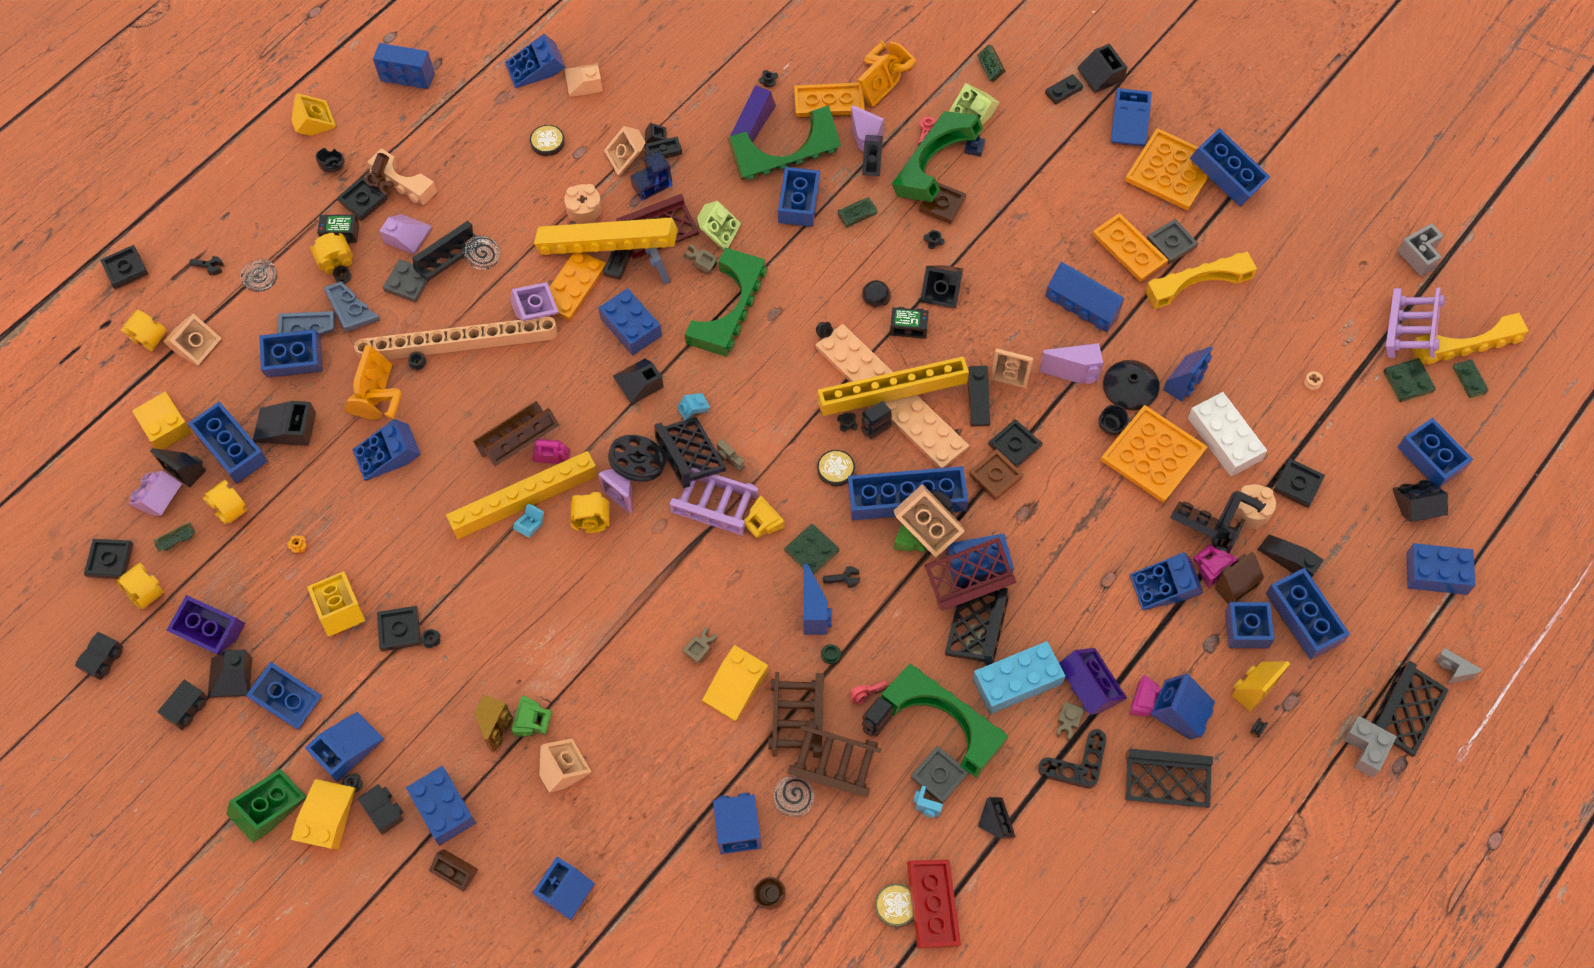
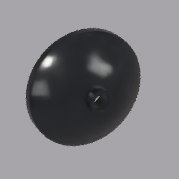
[1103,360,1160,410]

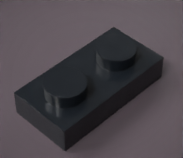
[1045,74,1083,105]
[644,136,682,162]
[603,249,634,280]

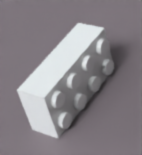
[1187,392,1267,477]

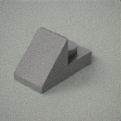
[1435,648,1482,684]

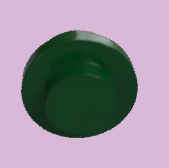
[821,644,841,664]

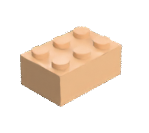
[894,484,965,558]

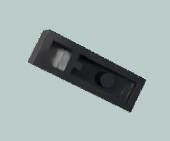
[967,366,990,426]
[1258,534,1324,578]

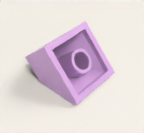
[851,105,884,152]
[379,214,432,255]
[510,282,558,321]
[598,468,633,514]

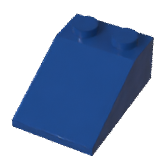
[803,564,832,635]
[245,662,322,730]

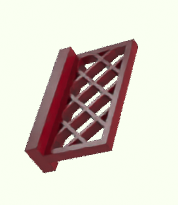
[616,193,699,260]
[924,537,1017,611]

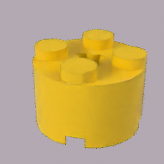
[310,233,353,274]
[120,310,167,352]
[203,480,248,524]
[570,492,610,533]
[116,563,164,610]

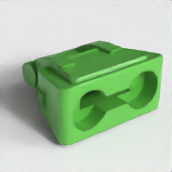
[893,524,927,553]
[512,696,552,737]

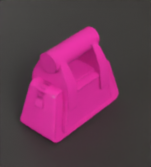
[532,439,570,464]
[1193,544,1237,587]
[1129,675,1161,716]

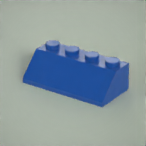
[1045,261,1124,332]

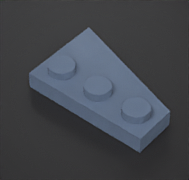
[645,248,671,285]
[324,282,380,332]
[278,311,335,336]

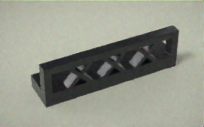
[412,221,483,281]

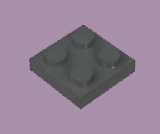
[1147,219,1198,264]
[383,259,432,302]
[910,746,969,804]

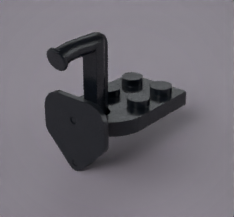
[1170,491,1266,553]

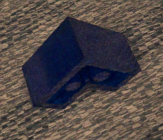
[630,150,673,201]

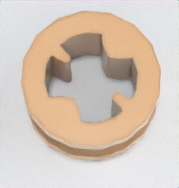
[1304,371,1323,390]

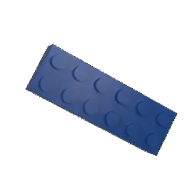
[848,466,968,521]

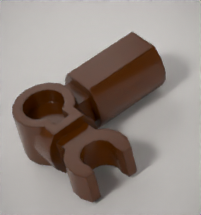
[365,153,394,195]

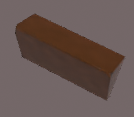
[429,849,478,891]

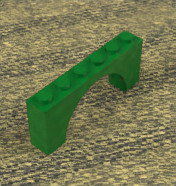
[727,105,841,180]
[892,111,983,202]
[685,247,768,357]
[881,663,1008,778]

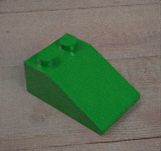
[226,769,307,843]

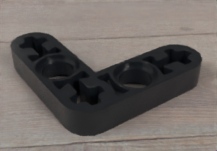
[1038,729,1106,789]

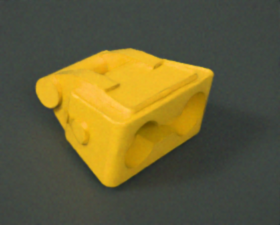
[743,496,785,539]

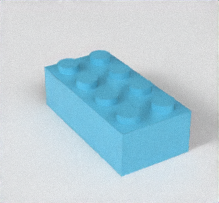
[972,641,1065,714]

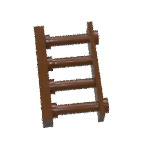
[473,401,559,467]
[768,672,824,758]
[787,722,881,798]

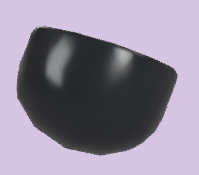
[315,148,345,173]
[862,280,891,308]
[1098,404,1129,435]

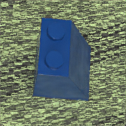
[1151,673,1215,740]
[713,793,762,855]

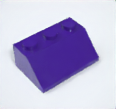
[166,595,246,655]
[1059,648,1127,715]

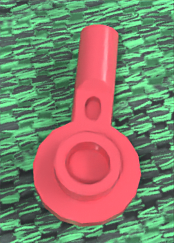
[918,116,936,145]
[850,680,888,704]

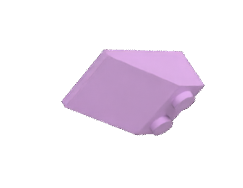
[1039,343,1103,384]

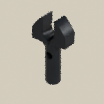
[189,256,224,276]
[823,566,860,588]

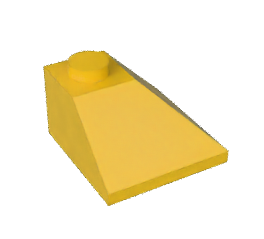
[291,93,336,136]

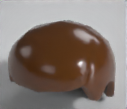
[753,877,786,910]

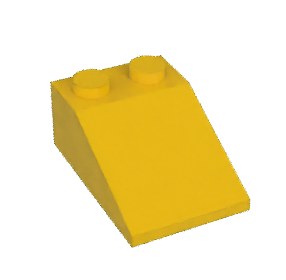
[132,391,192,450]
[307,571,366,637]
[702,645,769,722]
[1232,661,1290,712]
[291,779,356,850]

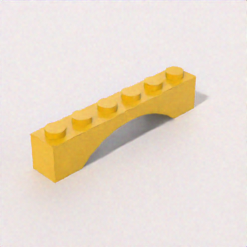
[1145,252,1257,309]
[1412,313,1528,365]

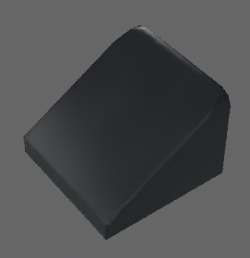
[645,123,666,143]

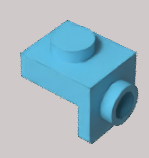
[677,393,710,421]
[513,504,544,538]
[913,785,943,818]

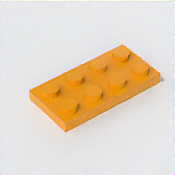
[794,83,865,117]
[1092,213,1168,283]
[549,252,606,321]

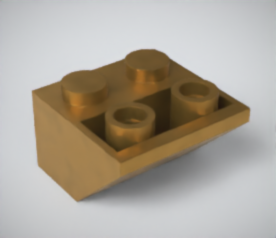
[474,694,513,752]

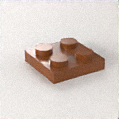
[969,449,1024,501]

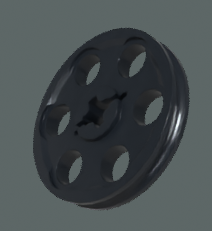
[608,435,666,482]

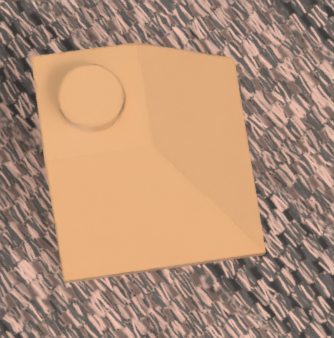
[564,63,603,97]
[604,126,646,176]
[163,313,222,366]
[539,738,592,793]

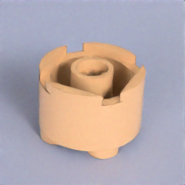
[564,184,602,224]
[1233,484,1276,529]

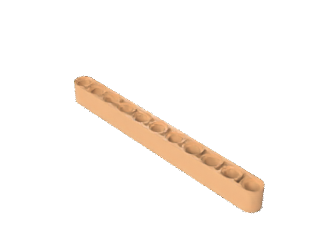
[354,317,558,360]

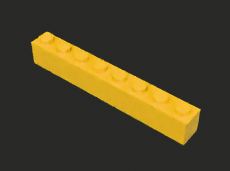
[534,218,678,255]
[818,356,969,417]
[446,451,598,540]

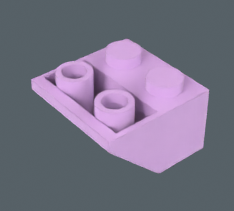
[129,471,182,516]

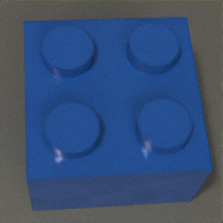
[1225,602,1275,648]

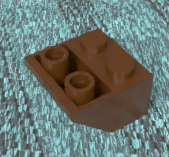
[1215,552,1264,604]

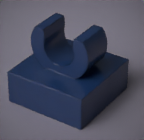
[964,135,985,157]

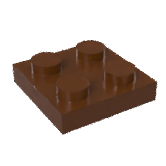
[919,182,966,224]

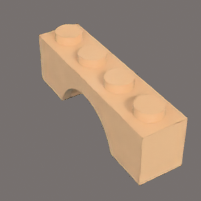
[367,148,437,206]

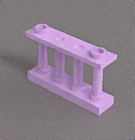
[1386,288,1445,358]
[669,467,759,536]

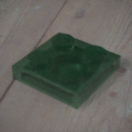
[1383,358,1436,402]
[784,523,839,575]

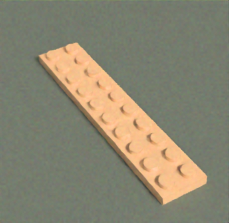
[815,324,969,468]

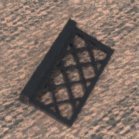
[654,417,726,488]
[945,585,1009,666]
[1371,661,1449,757]
[1125,749,1213,808]

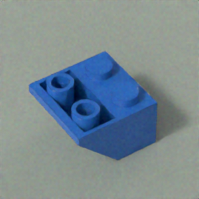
[533,857,595,920]

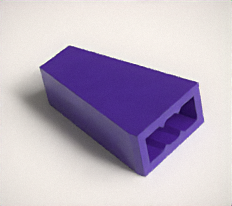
[730,85,776,143]

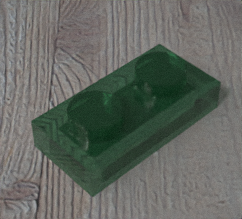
[977,44,1006,82]
[838,197,877,228]
[1453,359,1489,398]
[154,522,195,551]

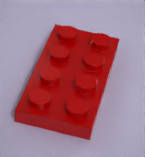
[907,860,961,949]

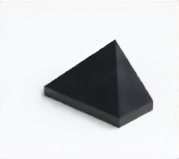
[978,797,1016,839]

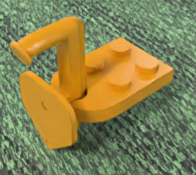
[857,40,917,107]
[344,345,402,420]

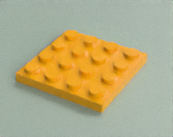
[1125,128,1209,211]
[1100,405,1208,503]

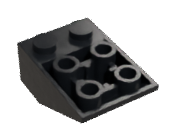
[253,401,316,446]

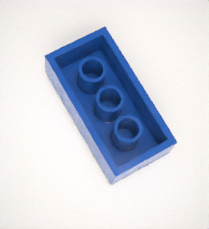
[1190,128,1270,207]
[188,401,268,484]
[1266,568,1350,660]

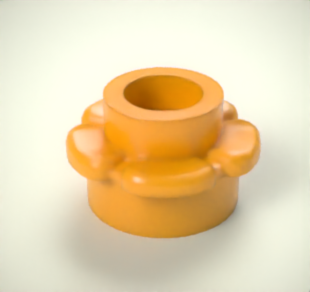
[287,535,307,553]

